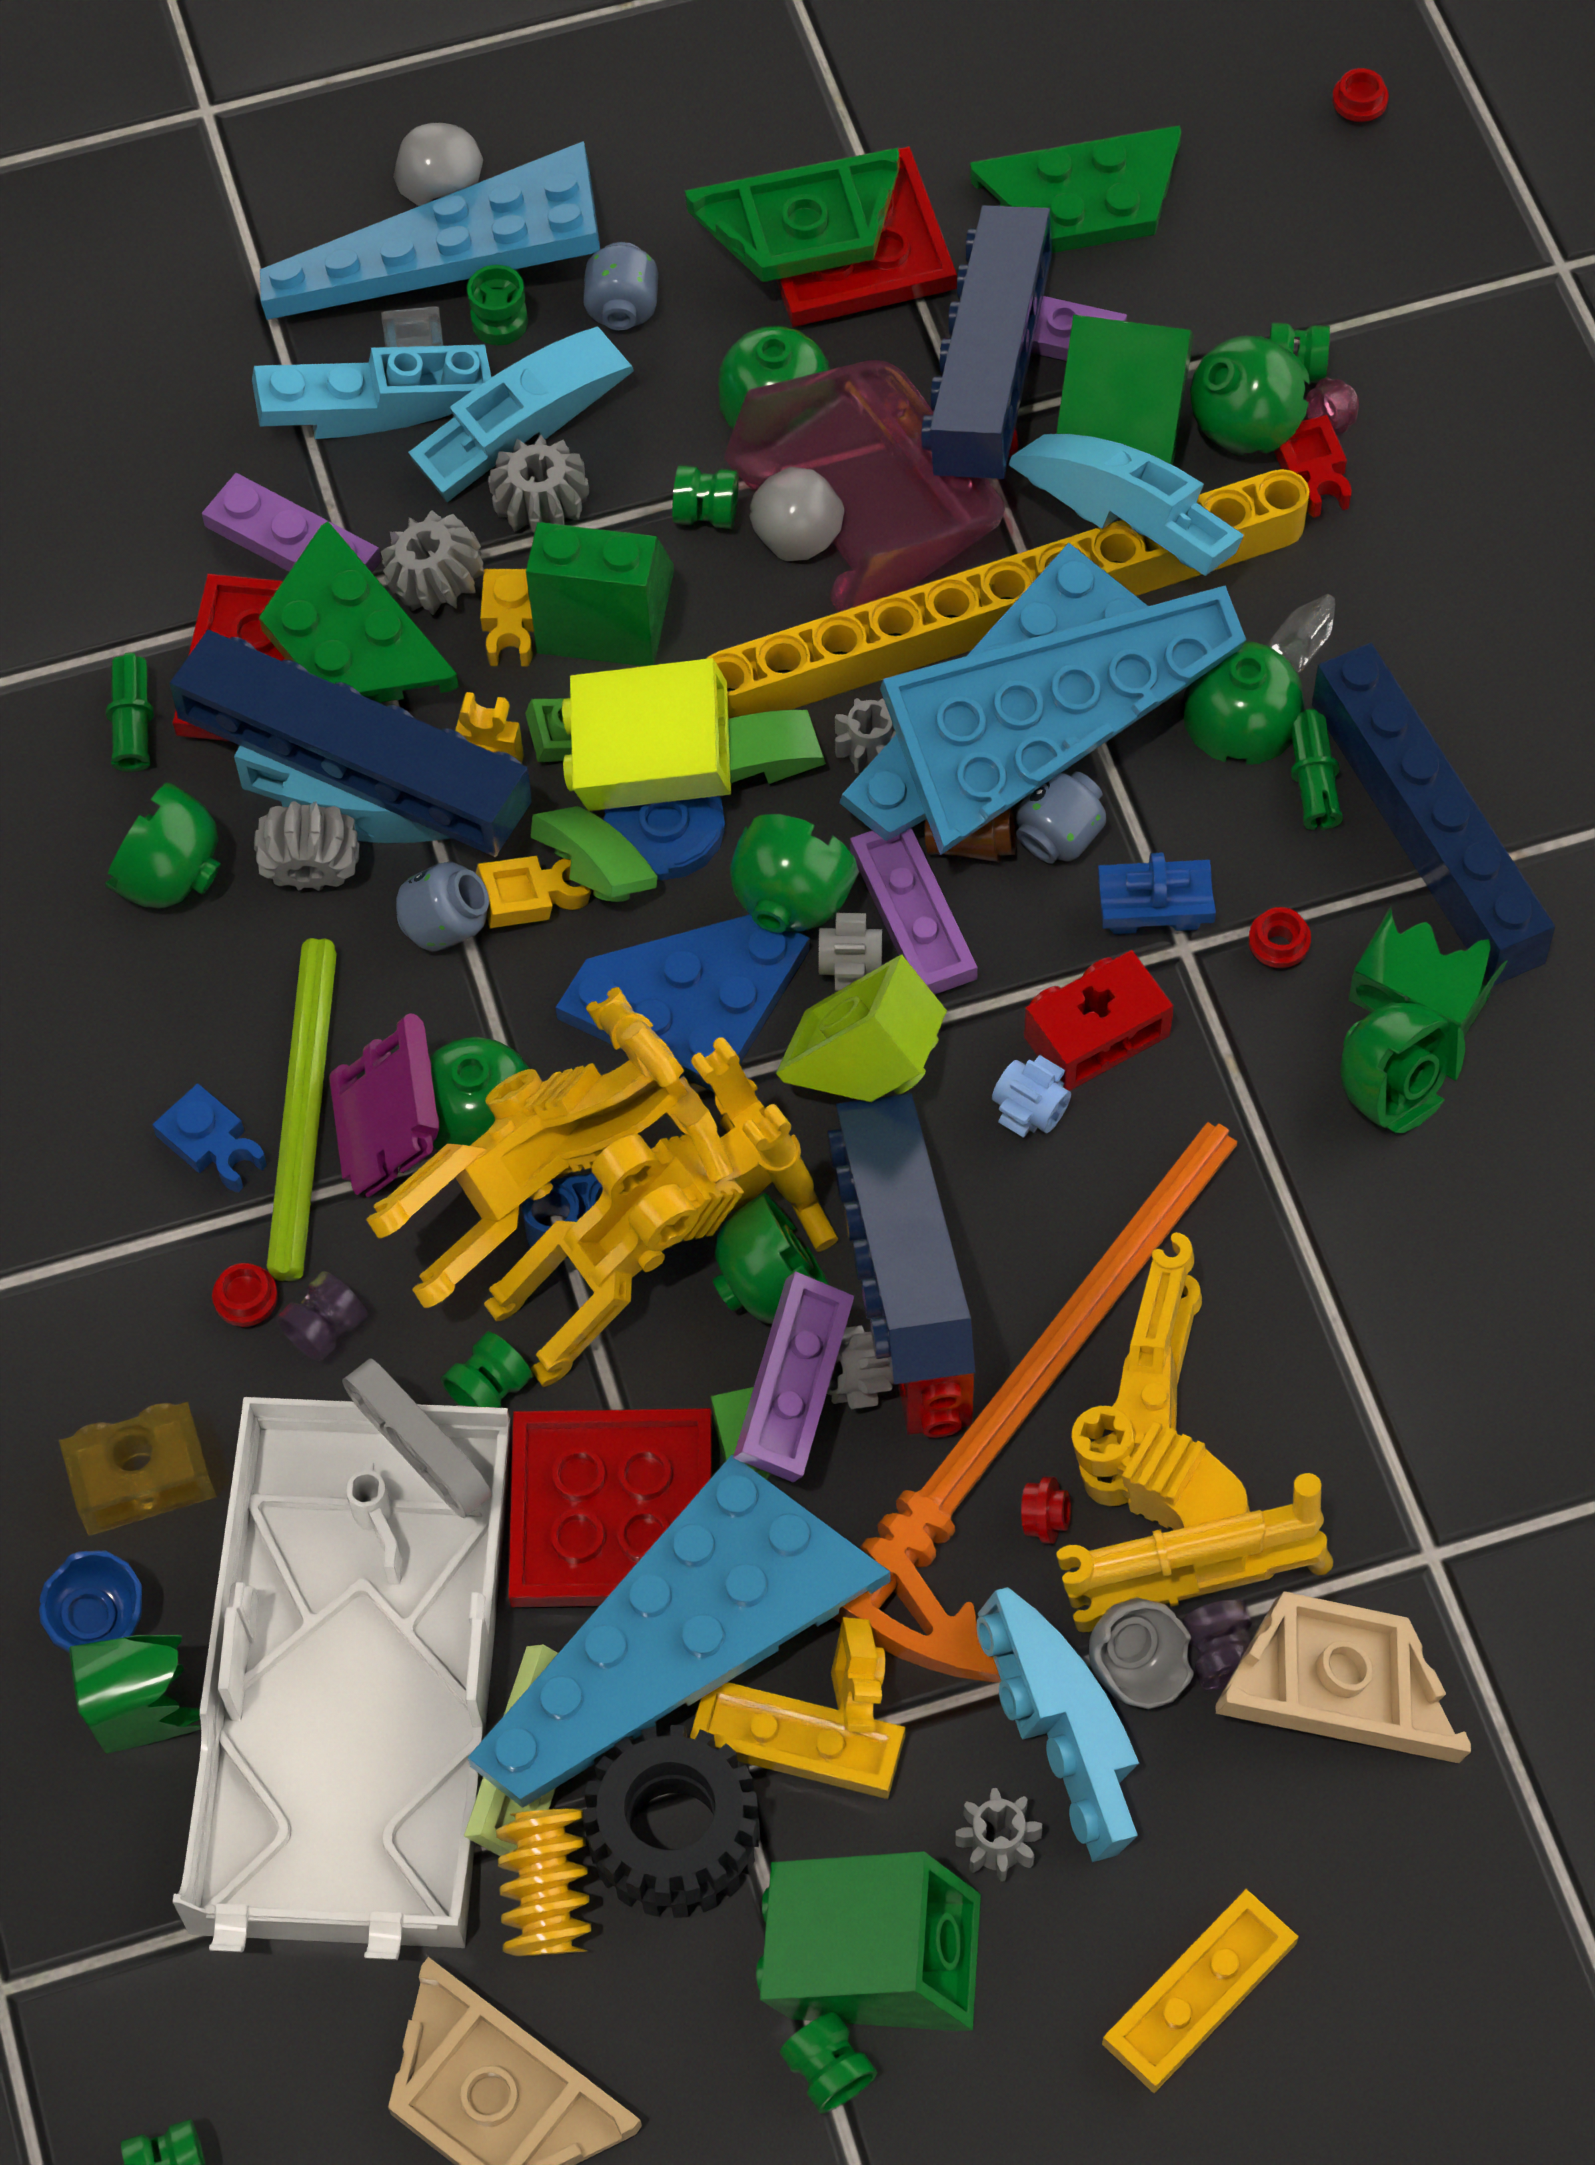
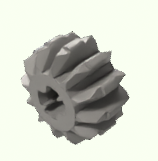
[488,434,589,534]
[381,510,484,615]
[254,801,359,891]

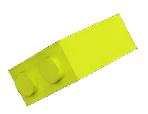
[562,658,731,811]

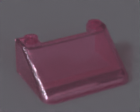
[724,360,1005,612]

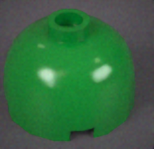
[718,326,832,444]
[1190,336,1310,457]
[1183,641,1304,765]
[105,782,221,908]
[730,814,859,933]
[1340,1003,1466,1133]
[429,1037,530,1151]
[712,1193,830,1324]

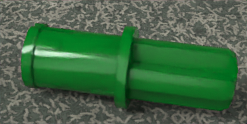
[106,652,154,772]
[1291,709,1343,830]

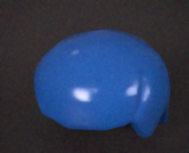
[39,1550,142,1654]

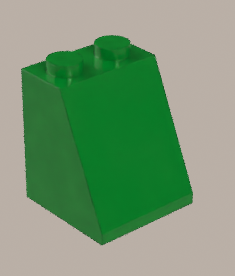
[1056,314,1194,465]
[526,522,674,666]
[756,1851,981,2031]

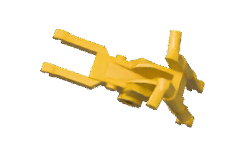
[366,987,734,1308]
[484,1037,838,1387]
[1056,1232,1333,1632]

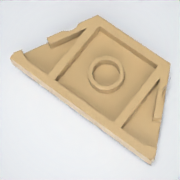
[1216,1591,1471,1763]
[388,1957,642,2165]

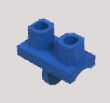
[1098,852,1216,934]

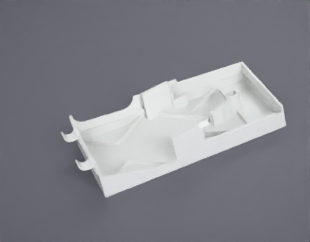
[173,1397,513,1960]

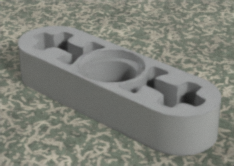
[342,1359,492,1518]

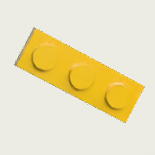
[689,1682,905,1799]
[1102,1889,1299,2093]

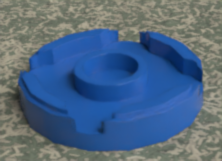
[604,796,725,880]

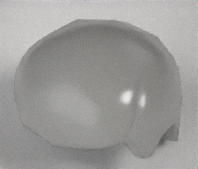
[393,123,483,206]
[749,467,844,561]
[1089,1597,1194,1710]

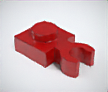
[1274,415,1352,518]

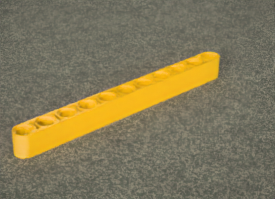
[706,469,1310,719]

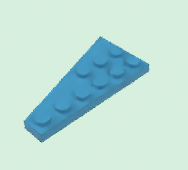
[260,141,601,320]

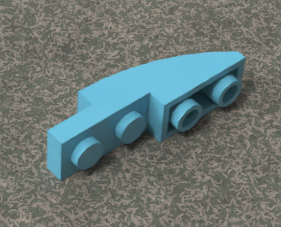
[408,326,634,502]
[252,345,492,439]
[1009,434,1244,576]
[234,746,450,843]
[977,1587,1139,1862]

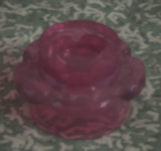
[1306,377,1359,433]

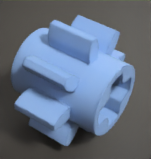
[992,1055,1071,1138]

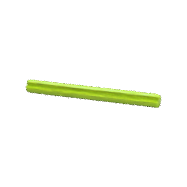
[267,938,337,1282]

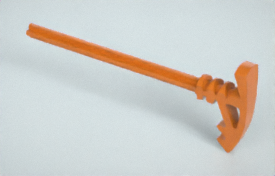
[832,1122,1237,1682]

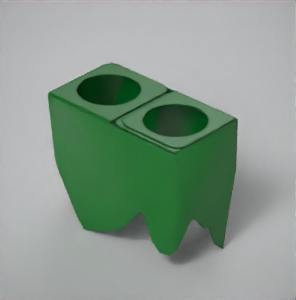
[1348,906,1508,1037]
[69,1635,201,1754]

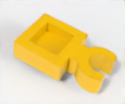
[480,569,534,667]
[455,692,524,764]
[476,856,591,928]
[831,1617,885,1733]

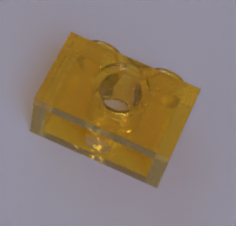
[59,1402,217,1536]

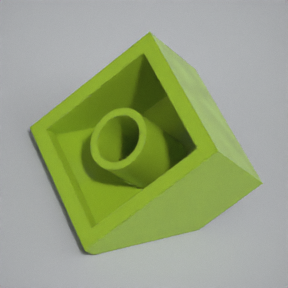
[776,954,947,1102]

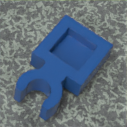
[152,1083,267,1193]

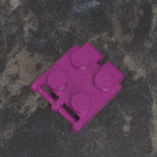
[329,1013,439,1197]

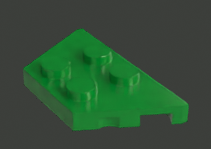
[969,125,1181,253]
[685,148,899,282]
[259,521,459,703]

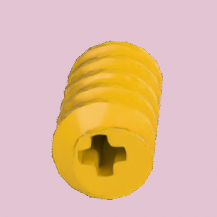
[496,1809,591,1957]

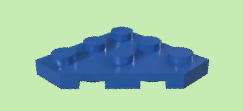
[556,914,810,1092]

